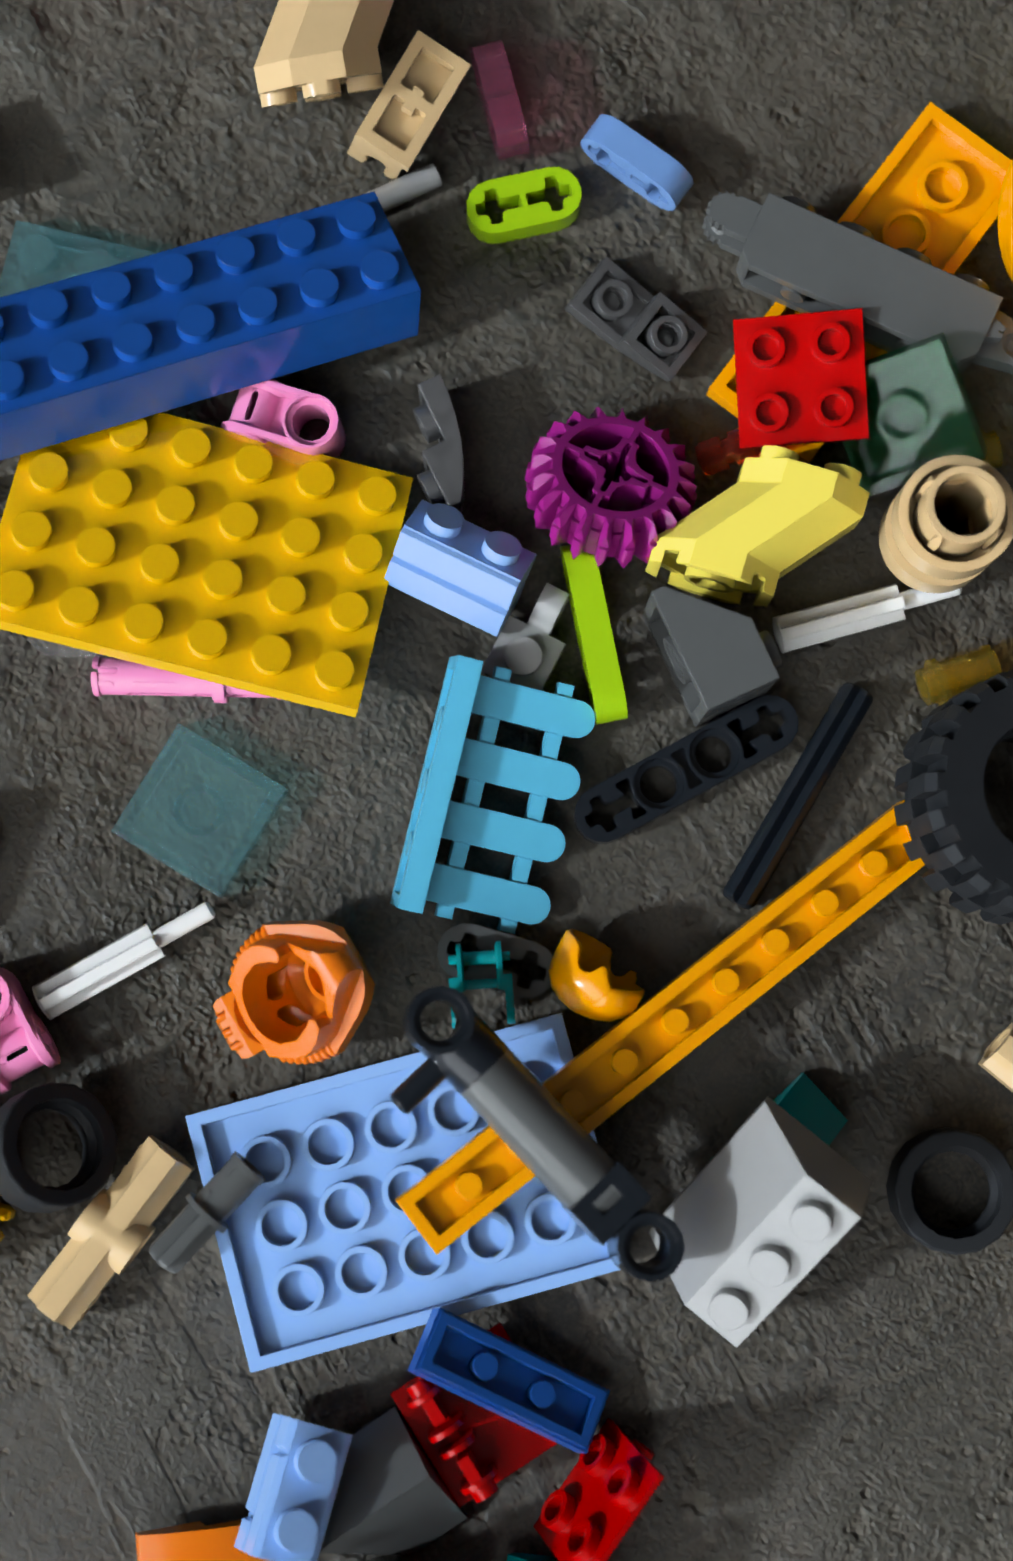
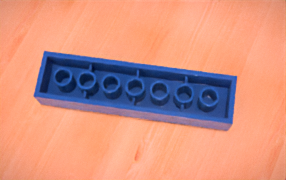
[0,191,421,461]

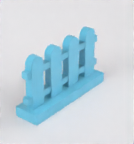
[390,655,595,934]

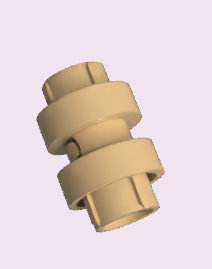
[878,455,1013,594]

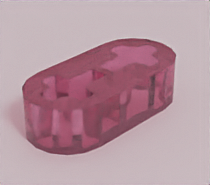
[470,40,529,160]

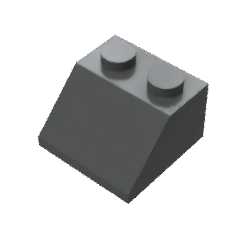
[642,586,782,728]

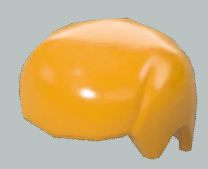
[549,928,645,1022]

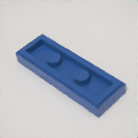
[407,1307,610,1454]

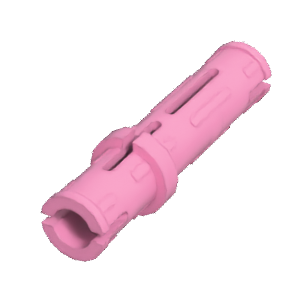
[91,655,282,704]

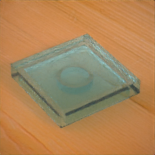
[111,723,289,898]

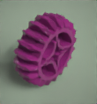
[525,406,697,569]

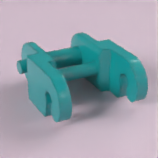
[448,940,516,1029]

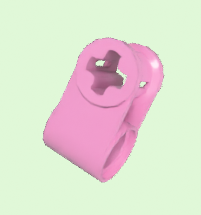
[220,379,346,458]
[0,967,61,1095]

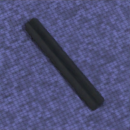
[723,682,873,910]

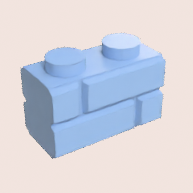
[384,499,537,637]
[234,1413,353,1561]

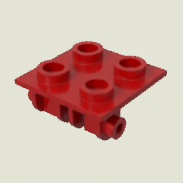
[733,308,869,449]
[390,1322,558,1507]
[533,1418,664,1561]

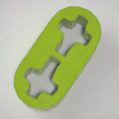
[466,167,582,244]

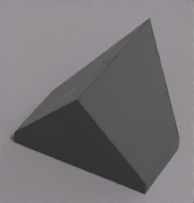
[320,1404,467,1556]

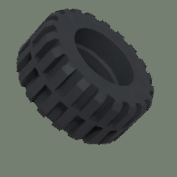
[894,670,1013,925]

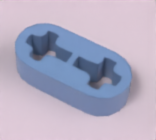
[580,114,693,211]

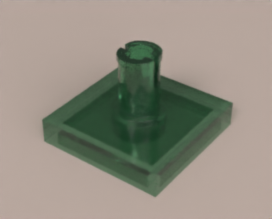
[842,332,988,497]

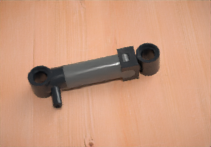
[390,986,685,1282]

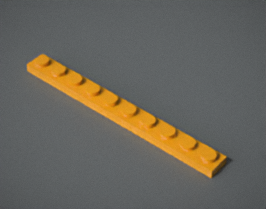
[394,800,925,1255]

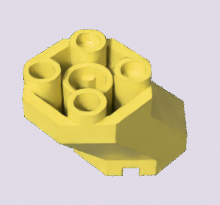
[645,445,870,607]

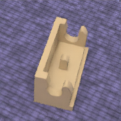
[347,30,471,179]

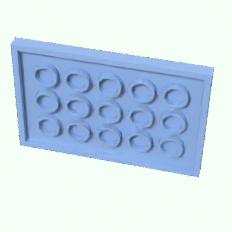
[185,1013,621,1373]

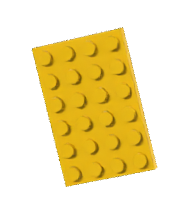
[0,412,413,718]

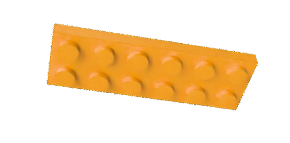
[706,101,1012,464]

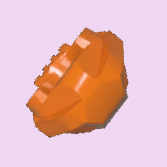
[213,920,375,1065]

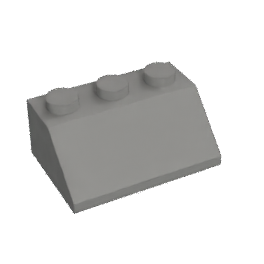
[648,1096,872,1348]

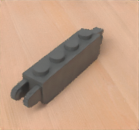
[702,191,1013,379]

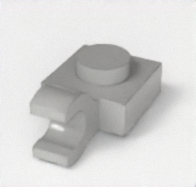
[481,583,570,691]

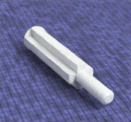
[772,584,962,653]
[32,902,216,1020]

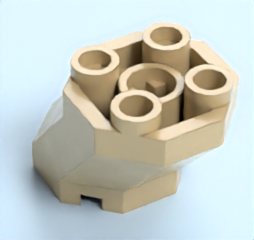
[254,0,394,108]

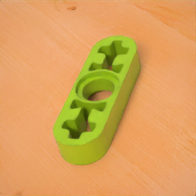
[560,545,628,725]

